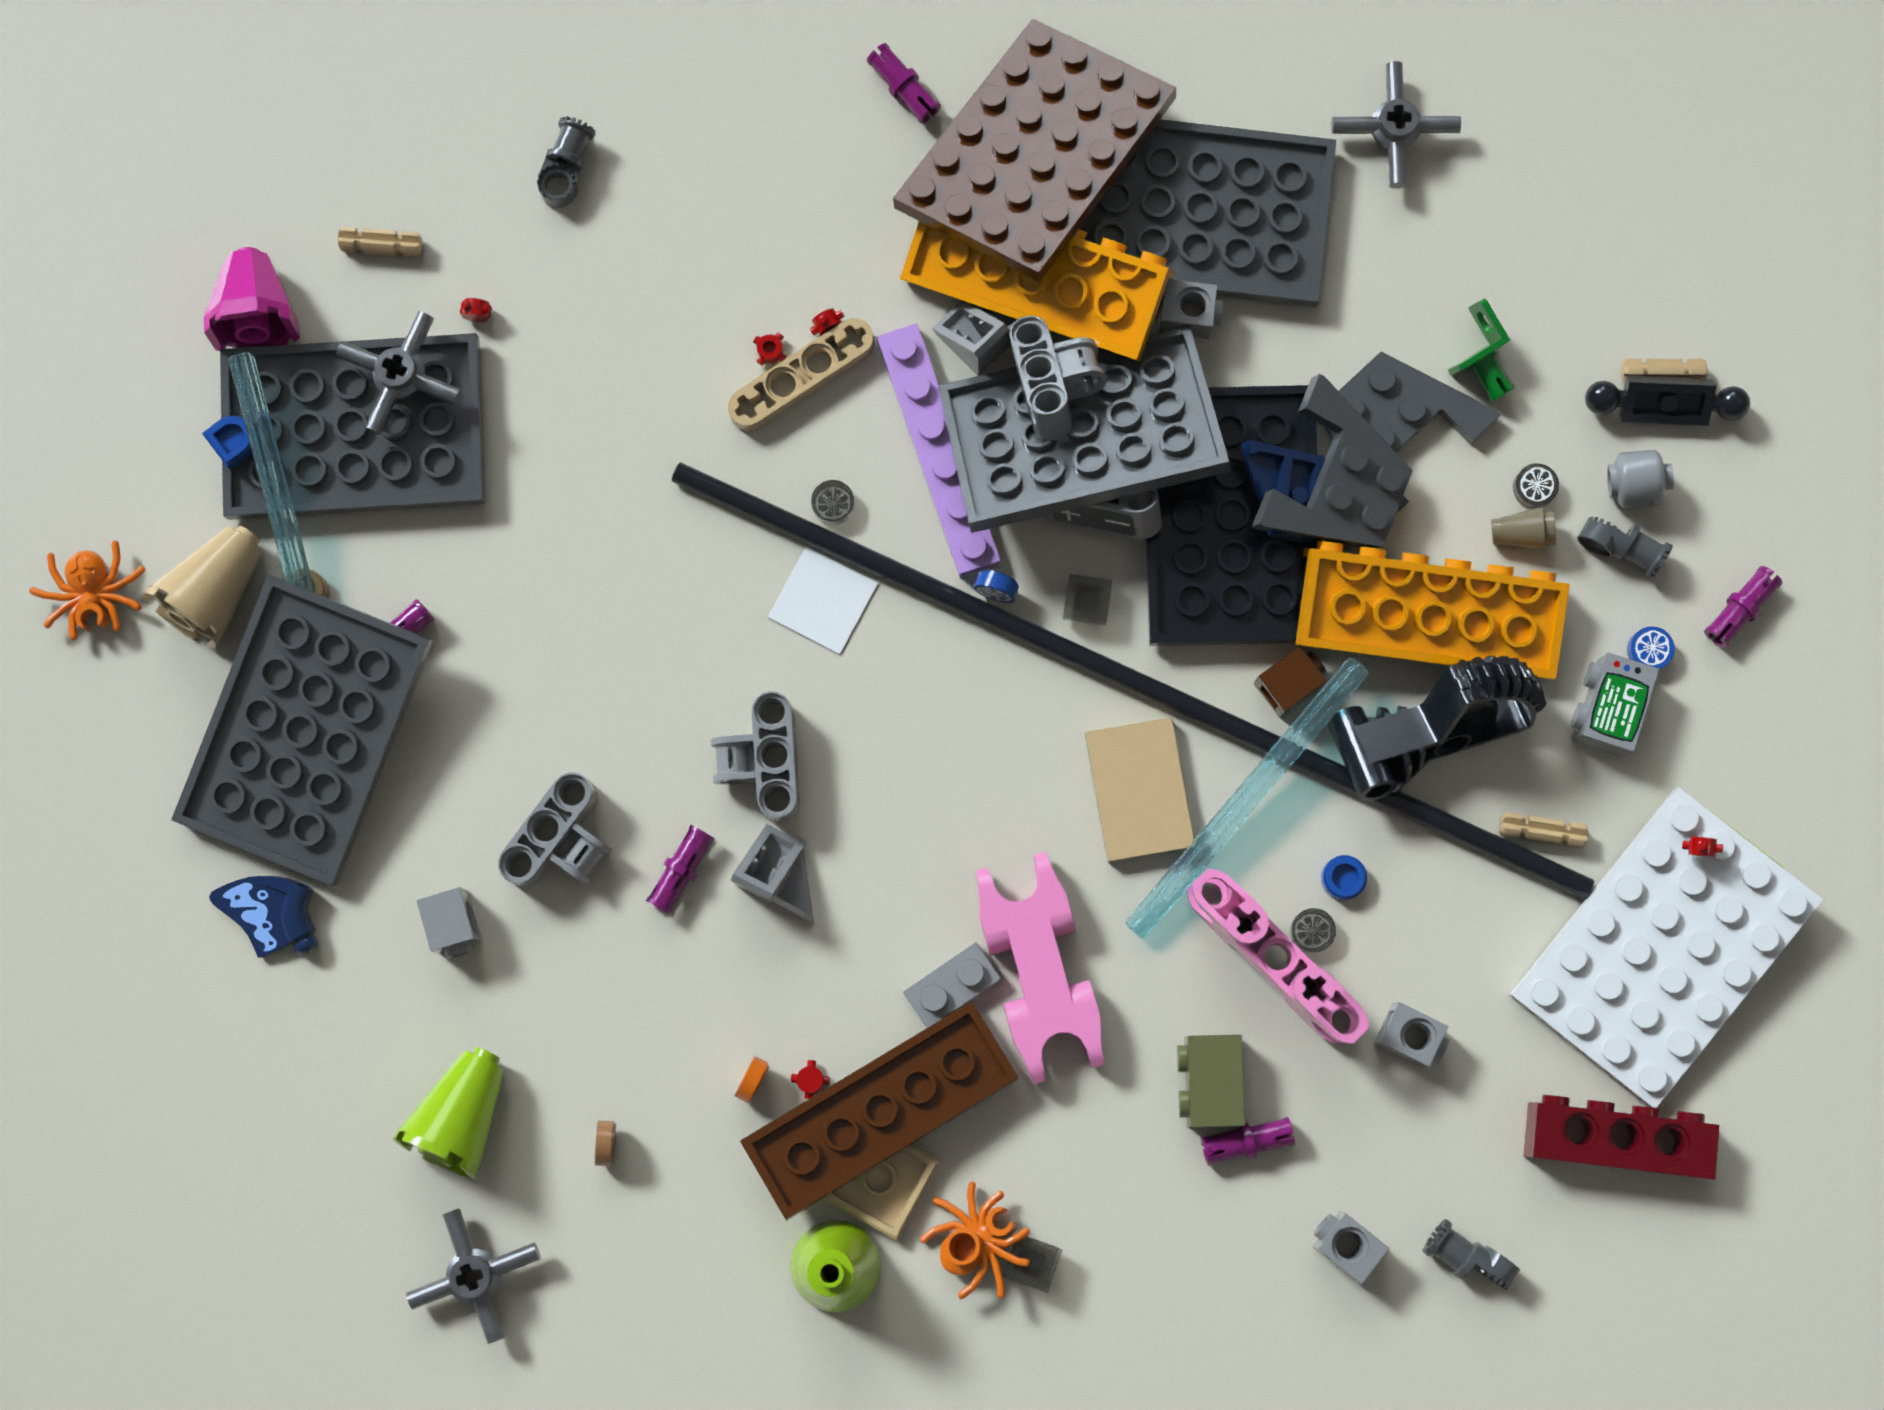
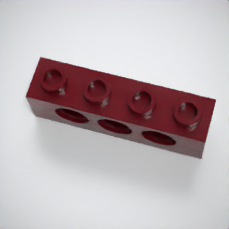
[1523,1095,1719,1180]

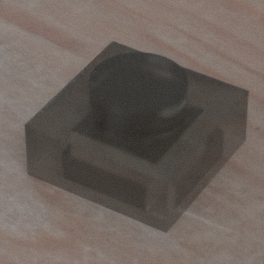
[1063,574,1112,625]
[1003,1236,1062,1294]

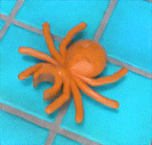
[29,540,146,640]
[920,1182,1030,1299]

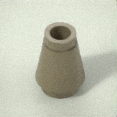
[1491,507,1556,550]

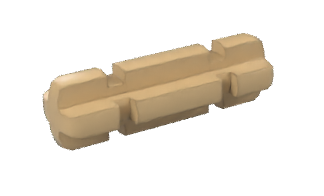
[338,227,423,258]
[1620,358,1708,383]
[1499,812,1588,848]

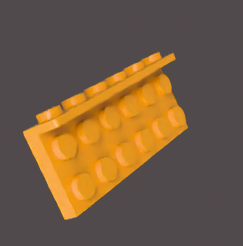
[900,221,1175,361]
[1295,541,1570,679]

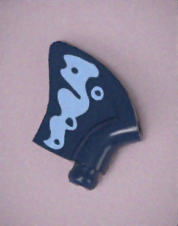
[209,876,318,958]

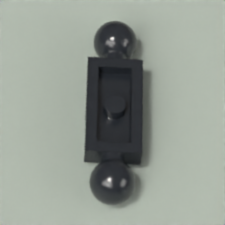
[1585,375,1751,426]

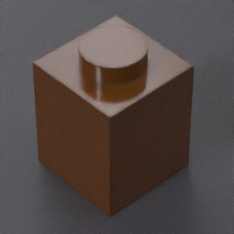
[1254,645,1327,718]

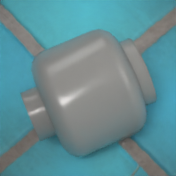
[1607,450,1674,508]

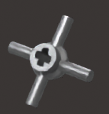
[1331,61,1461,189]
[336,311,462,435]
[406,1208,541,1344]

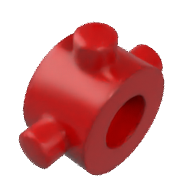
[460,298,492,322]
[810,308,845,336]
[753,332,787,366]
[1682,836,1723,857]
[791,1060,830,1099]

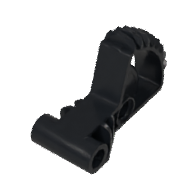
[1327,656,1547,802]

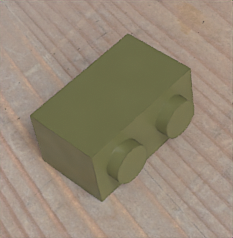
[1177,1035,1245,1127]

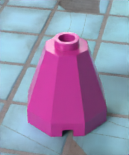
[203,247,300,351]

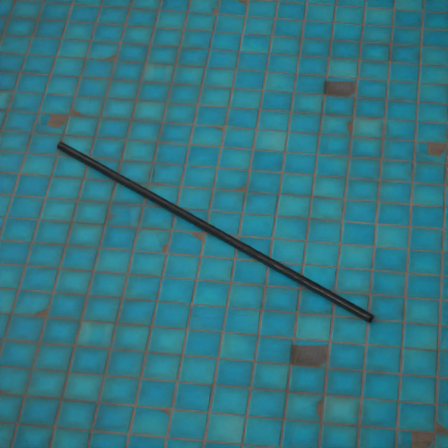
[672,462,1594,900]

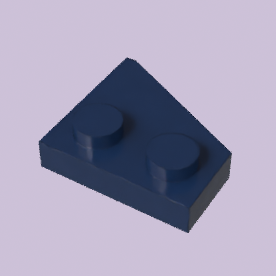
[1241,440,1325,544]

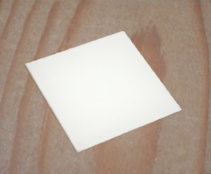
[768,546,878,654]

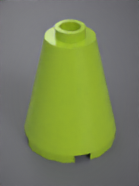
[393,1047,504,1179]
[791,1220,881,1312]

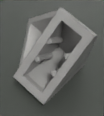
[932,300,1017,375]
[731,824,814,924]

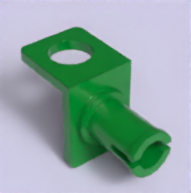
[1448,298,1515,402]

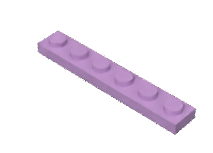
[877,323,1000,577]

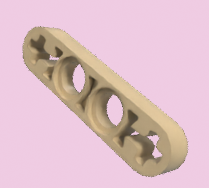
[728,318,874,431]

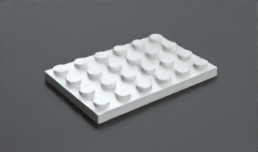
[1509,787,1823,1108]

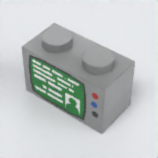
[1571,652,1659,758]

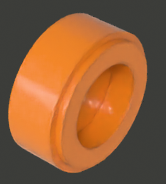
[734,1056,769,1103]

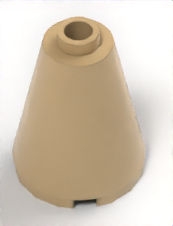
[143,526,262,648]

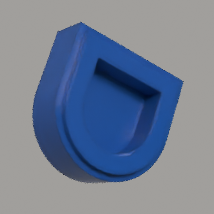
[202,416,257,470]

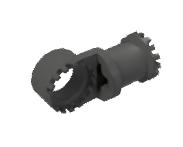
[537,116,596,208]
[1577,516,1673,579]
[1422,1219,1521,1290]

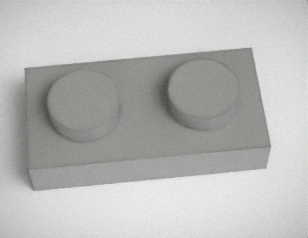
[903,942,1001,1028]

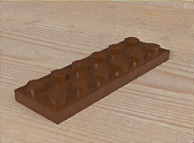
[740,1001,1019,1221]

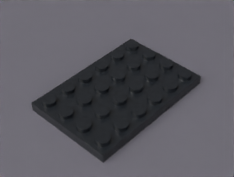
[1146,385,1321,646]

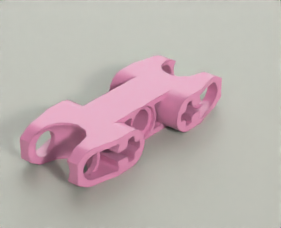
[975,852,1105,1084]
[1186,868,1369,1045]

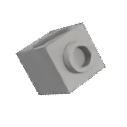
[1158,279,1223,339]
[416,887,482,959]
[1374,1002,1449,1067]
[1312,1211,1389,1284]

